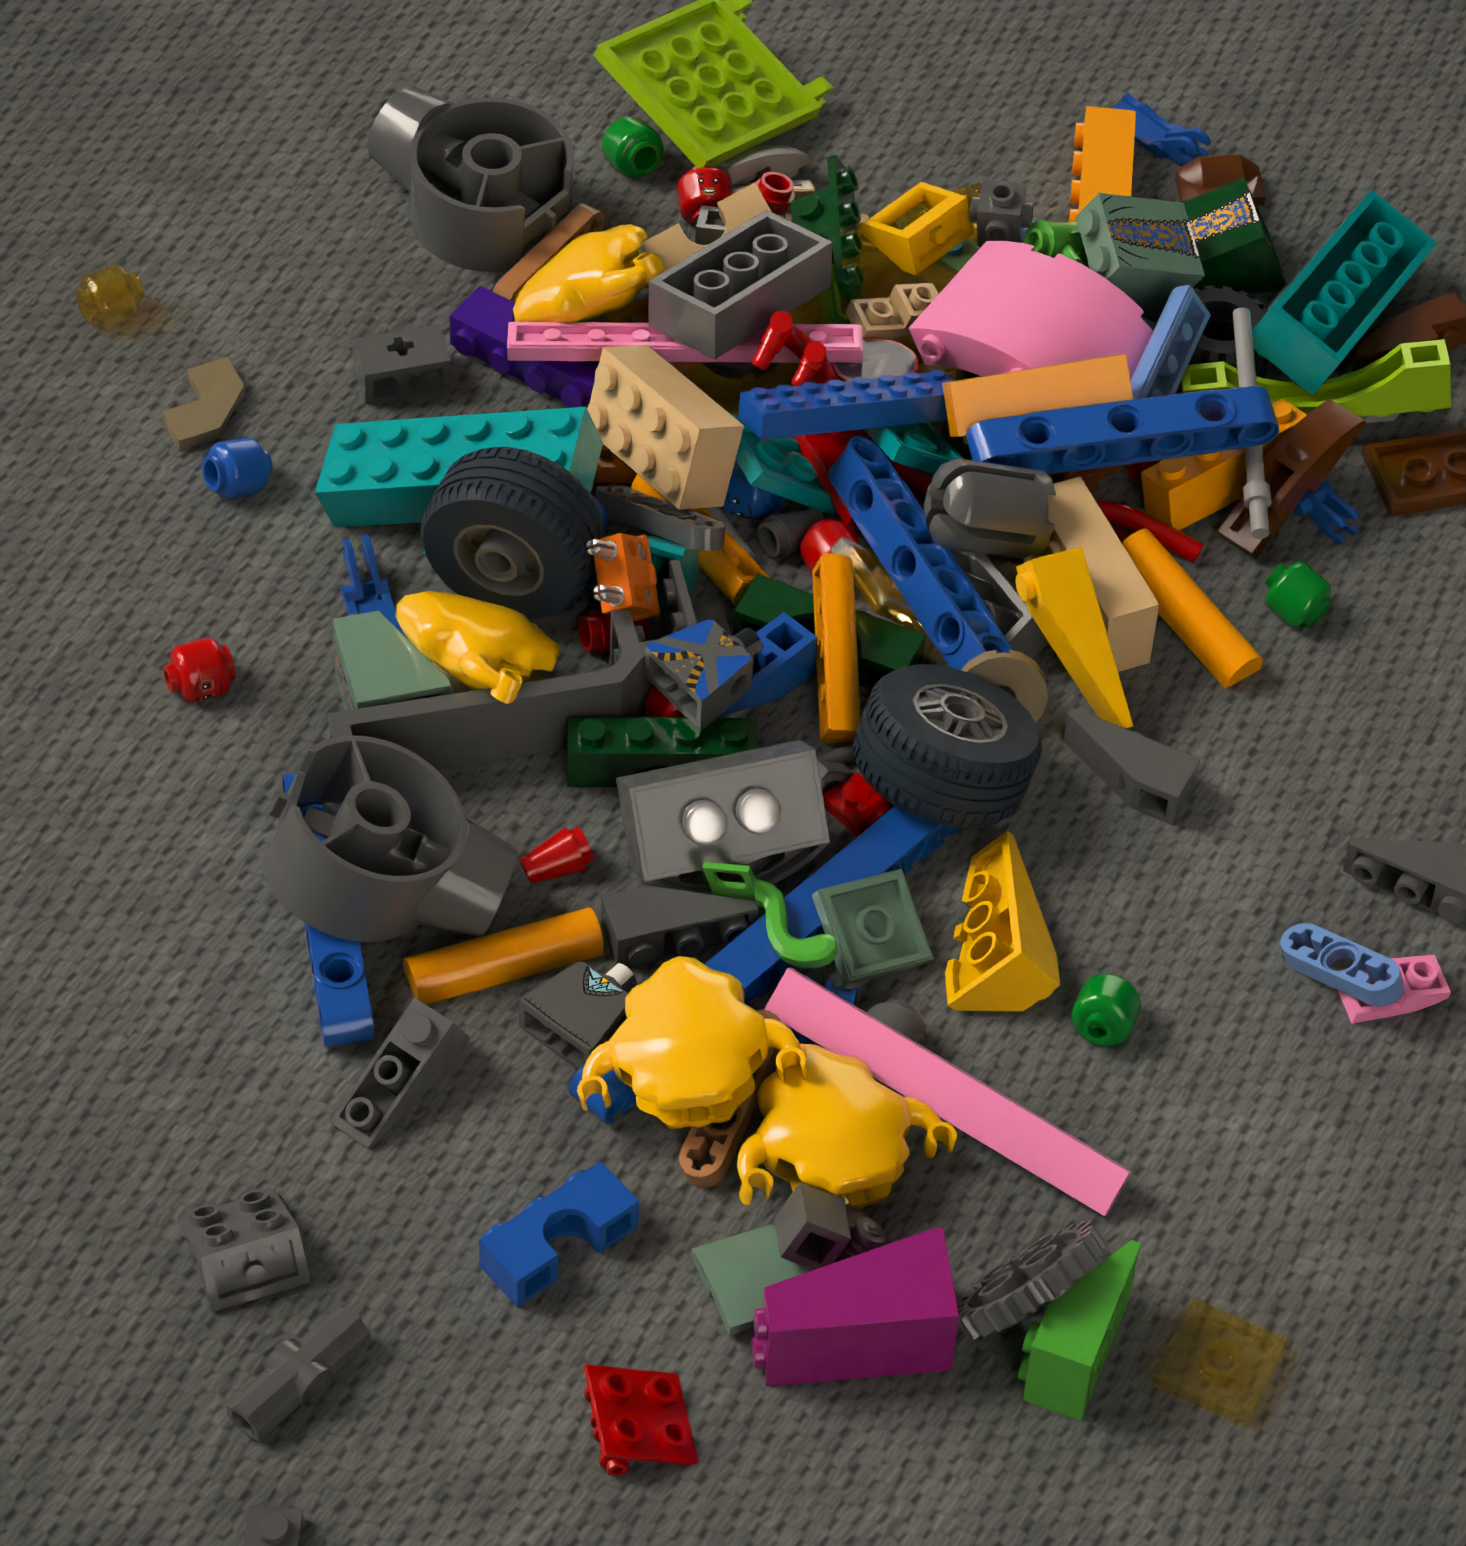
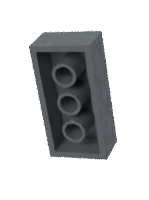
[649,210,833,360]

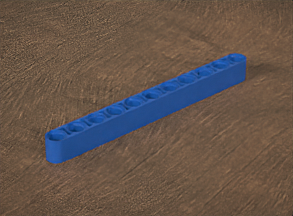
[568,806,959,1124]

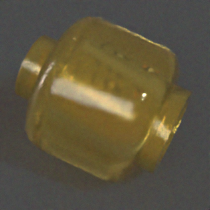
[75,264,144,327]

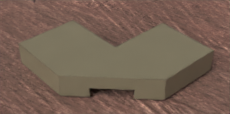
[162,357,245,451]

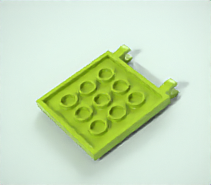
[593,0,834,168]

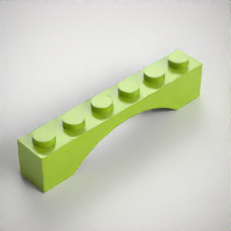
[1180,339,1451,417]

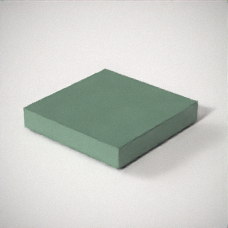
[812,869,934,986]

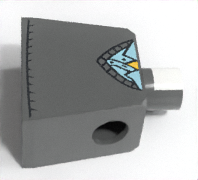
[519,962,637,1070]

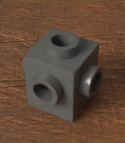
[970,180,1034,247]

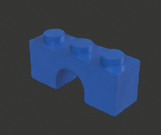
[479,1161,639,1307]

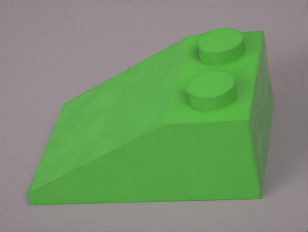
[1018,1240,1141,1421]

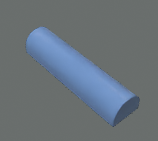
[1130,285,1211,399]

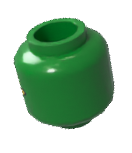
[602,116,664,178]
[1264,561,1333,629]
[1071,973,1141,1047]

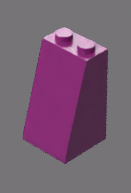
[751,1228,959,1386]

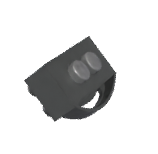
[616,740,830,895]

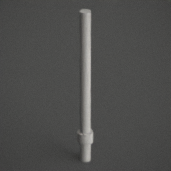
[1233,308,1272,538]

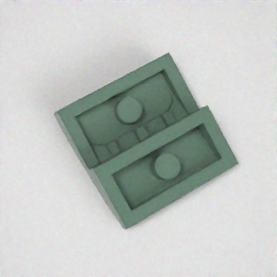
[690,1223,812,1335]

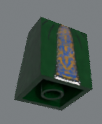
[1182,177,1286,293]

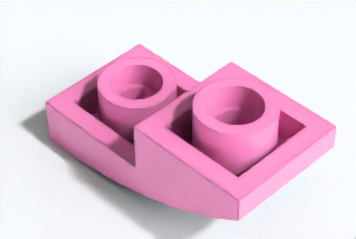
[1338,954,1451,1024]

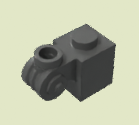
[774,1182,886,1270]

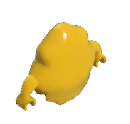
[513,224,665,322]
[395,591,560,704]
[577,956,809,1129]
[737,1044,957,1209]

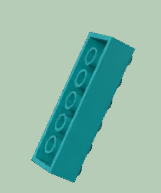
[1252,189,1437,396]
[315,407,603,527]

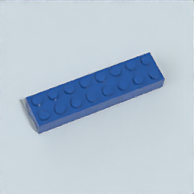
[738,370,954,440]

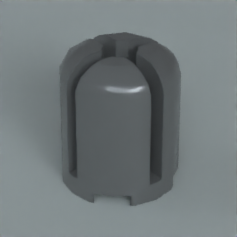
[924,458,1056,559]

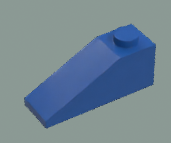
[719,612,817,718]

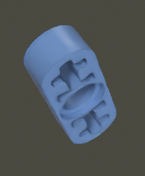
[1280,923,1405,1007]

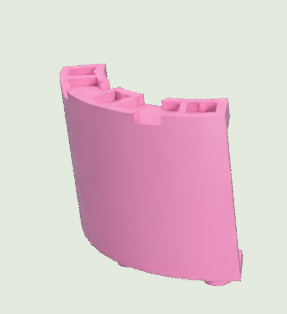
[909,241,1181,394]

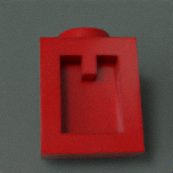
[823,772,894,837]

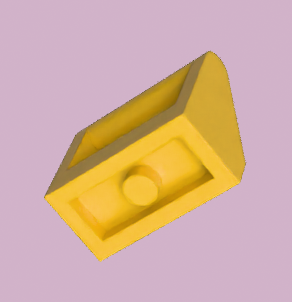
[860,182,974,275]

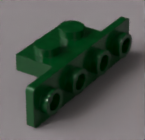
[791,154,865,302]

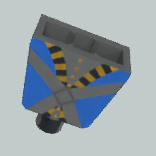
[644,619,762,731]

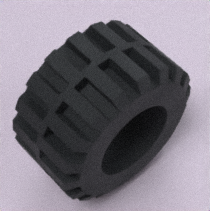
[1188,285,1269,378]

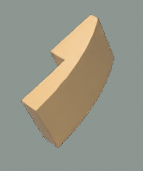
[846,283,939,340]

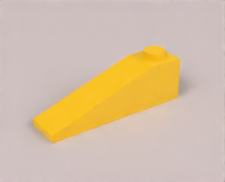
[1015,546,1133,729]
[945,830,1060,1011]

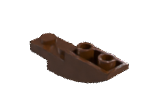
[1352,293,1466,372]
[1217,399,1366,559]

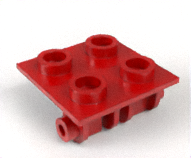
[584,1364,699,1476]

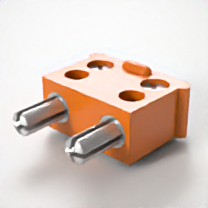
[586,533,660,622]

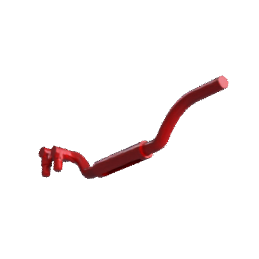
[752,311,1204,563]

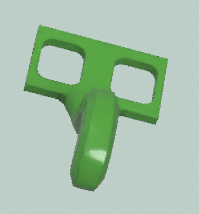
[702,862,838,968]

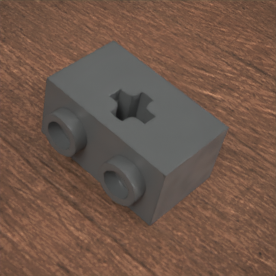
[353,324,451,404]

